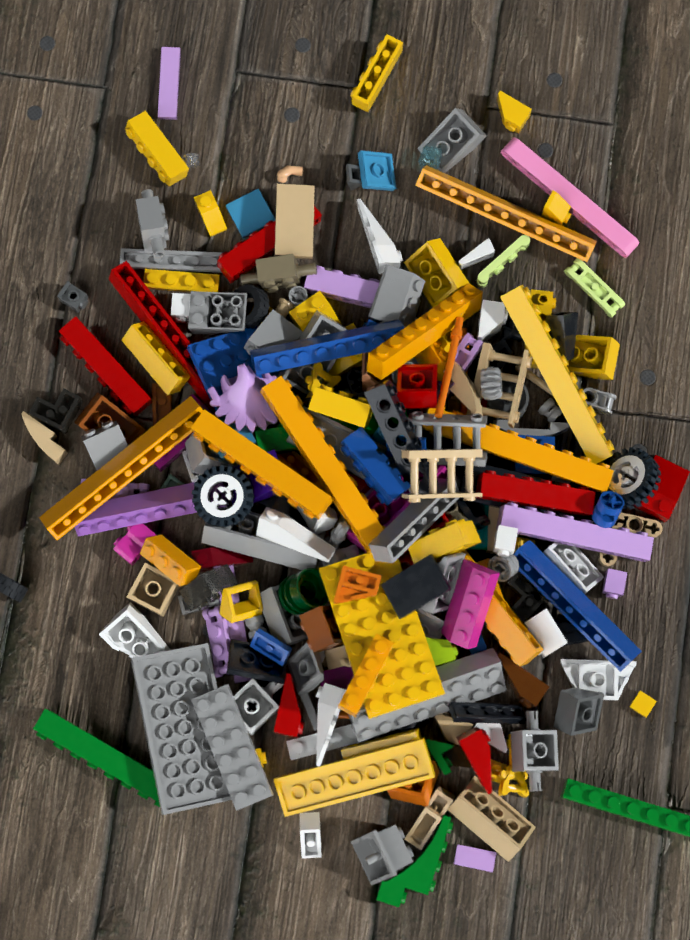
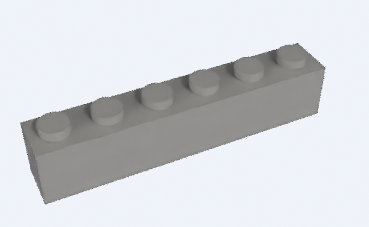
[368,478,460,563]

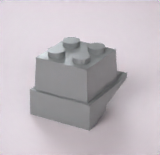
[351,825,414,885]

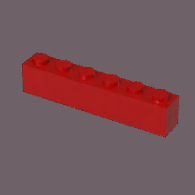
[217,205,322,283]
[59,316,152,417]
[475,470,595,517]

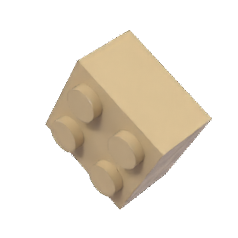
[127,563,179,617]

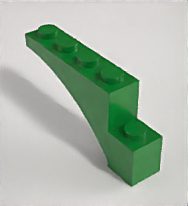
[376,815,453,907]

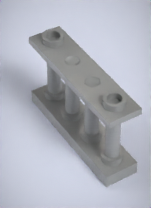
[408,411,487,467]

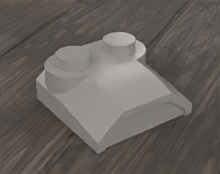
[287,643,325,695]

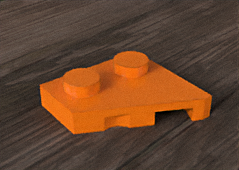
[333,565,382,604]

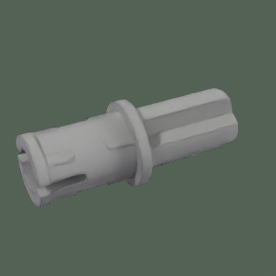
[327,521,350,549]

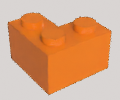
[387,760,439,807]

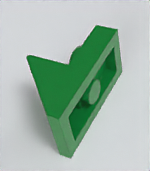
[425,739,454,776]

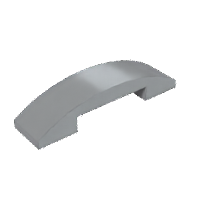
[492,420,570,437]

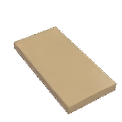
[275,184,315,259]

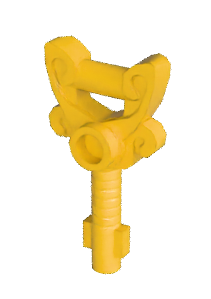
[305,362,341,398]
[498,734,529,798]

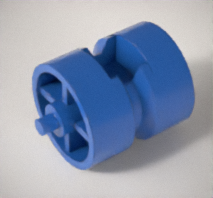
[591,491,624,528]

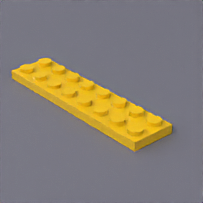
[273,738,436,817]

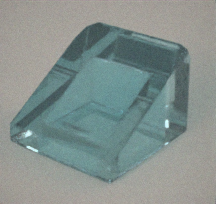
[419,146,442,170]

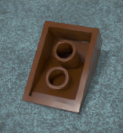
[497,653,550,709]

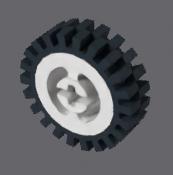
[605,447,661,509]
[192,465,254,527]

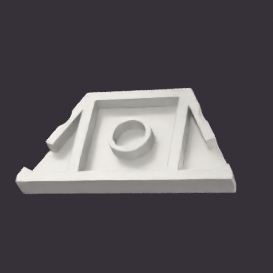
[560,659,636,700]

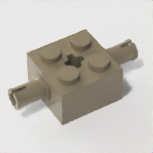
[241,254,317,293]

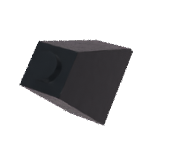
[546,312,578,361]

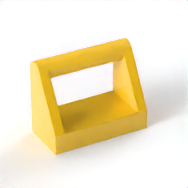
[220,580,263,623]

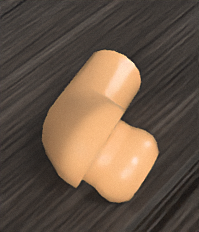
[277,165,303,183]

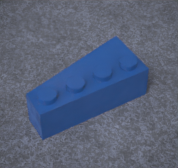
[340,427,411,506]

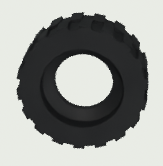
[234,284,270,328]
[0,573,28,603]

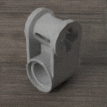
[584,388,617,415]

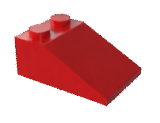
[634,455,690,522]
[274,673,305,738]
[456,726,492,794]

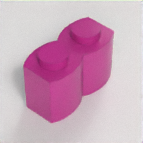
[113,524,157,566]

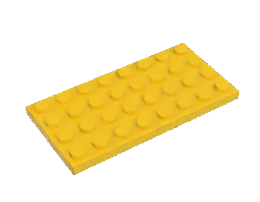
[319,552,445,719]

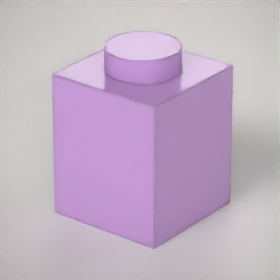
[602,568,628,599]

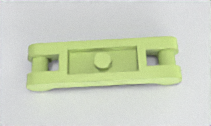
[477,235,530,288]
[564,258,625,318]

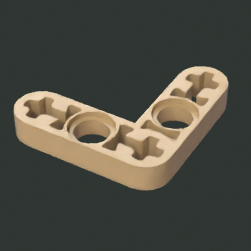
[599,512,662,567]

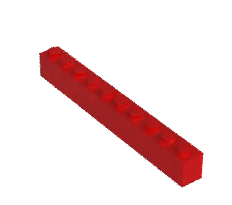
[109,261,221,419]

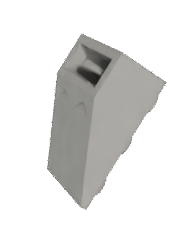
[188,291,247,335]

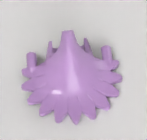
[207,363,277,433]

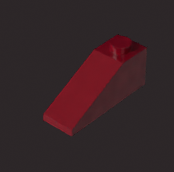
[191,547,253,573]

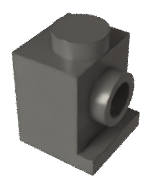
[57,281,89,313]

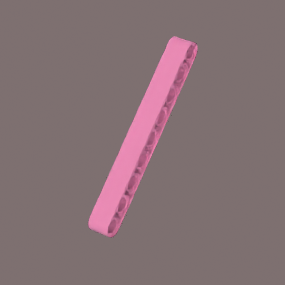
[501,137,639,258]

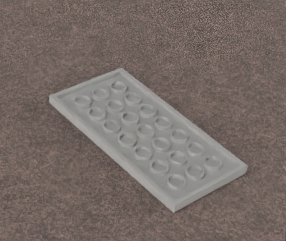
[131,643,232,815]

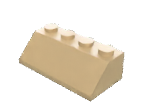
[447,775,536,862]

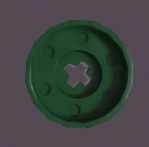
[278,568,328,615]

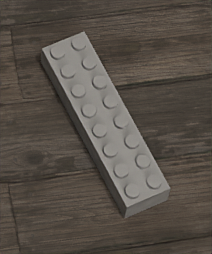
[349,648,506,742]

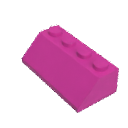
[441,559,500,649]

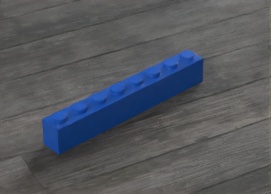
[250,320,405,375]
[513,540,642,672]

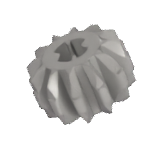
[480,367,503,400]

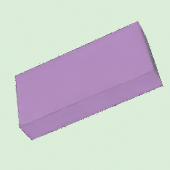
[454,844,497,872]

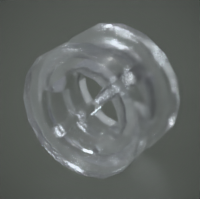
[182,153,200,168]

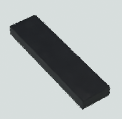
[448,702,526,724]

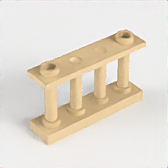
[466,342,532,429]
[401,449,482,502]

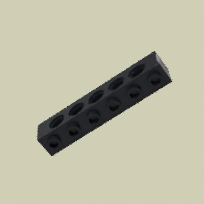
[364,379,438,493]

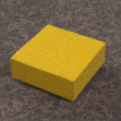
[629,690,657,718]

